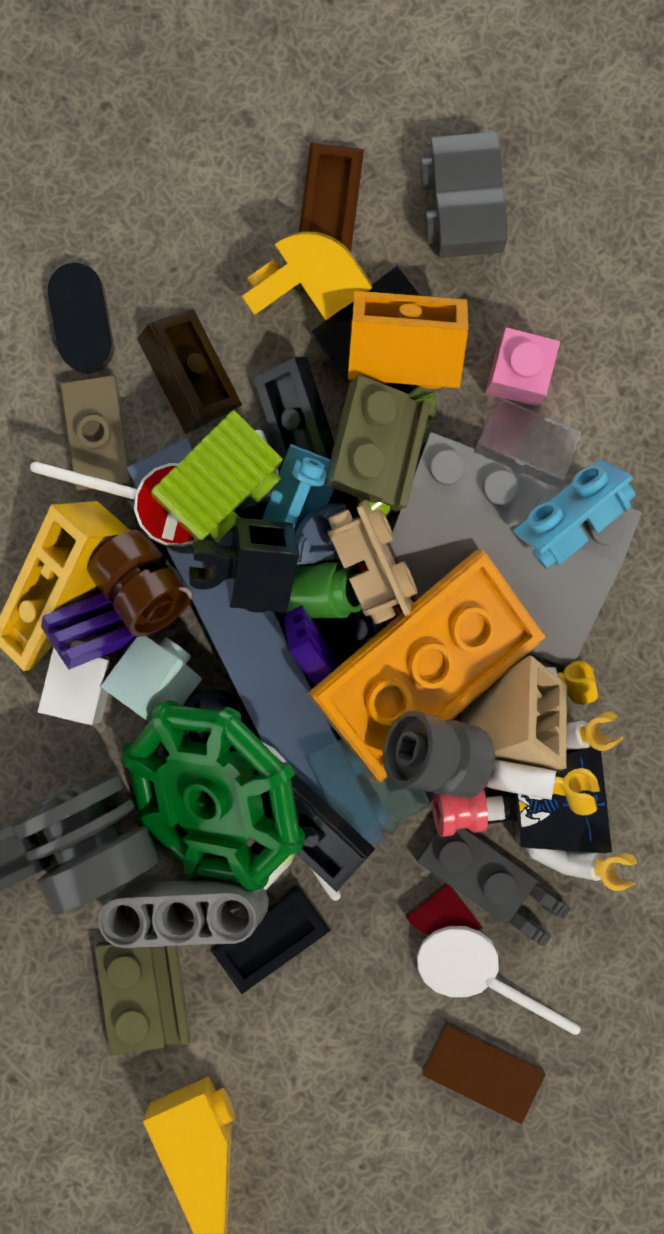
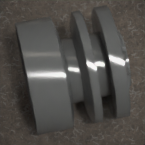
[11,774,161,915]

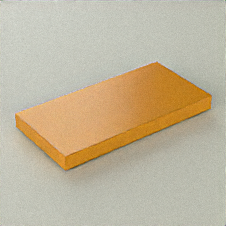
[307,550,546,783]

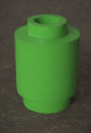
[288,562,362,618]

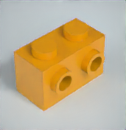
[348,291,469,389]

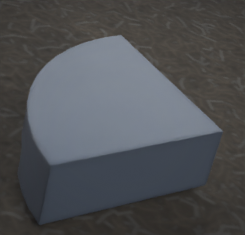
[295,503,346,565]

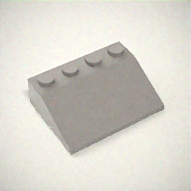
[387,432,642,667]

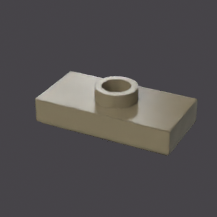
[61,375,133,493]

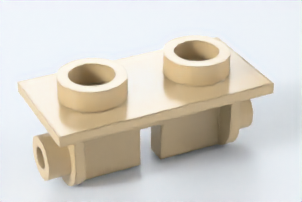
[327,499,418,624]

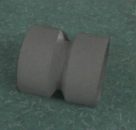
[383,711,495,799]

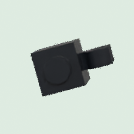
[189,518,299,613]

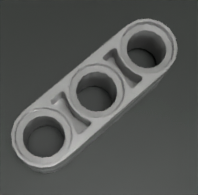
[98,879,269,948]

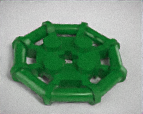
[122,700,305,891]

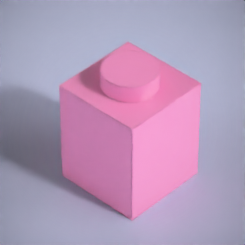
[485,327,560,407]

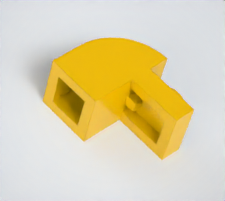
[242,232,372,320]

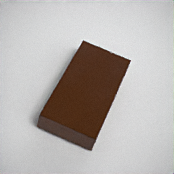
[299,142,364,252]
[422,1021,546,1124]

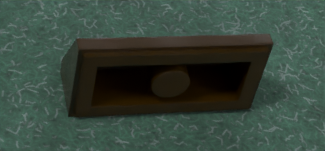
[137,309,242,434]

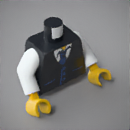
[485,712,637,891]

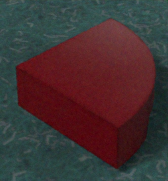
[405,883,483,935]

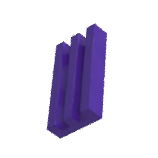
[41,594,166,670]
[284,605,343,686]

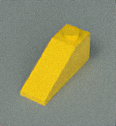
[0,501,130,671]
[143,1076,235,1234]

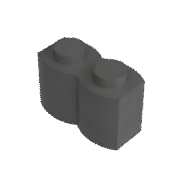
[420,131,508,258]

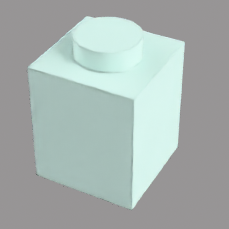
[100,636,202,722]

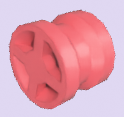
[431,789,488,837]

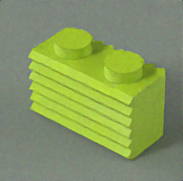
[151,410,283,543]

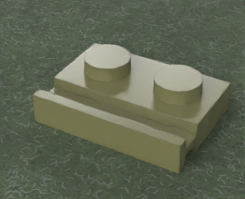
[324,375,431,511]
[95,942,191,1056]

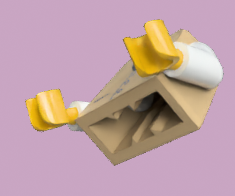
[461,655,600,815]

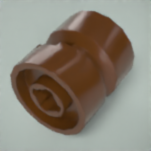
[87,529,192,637]

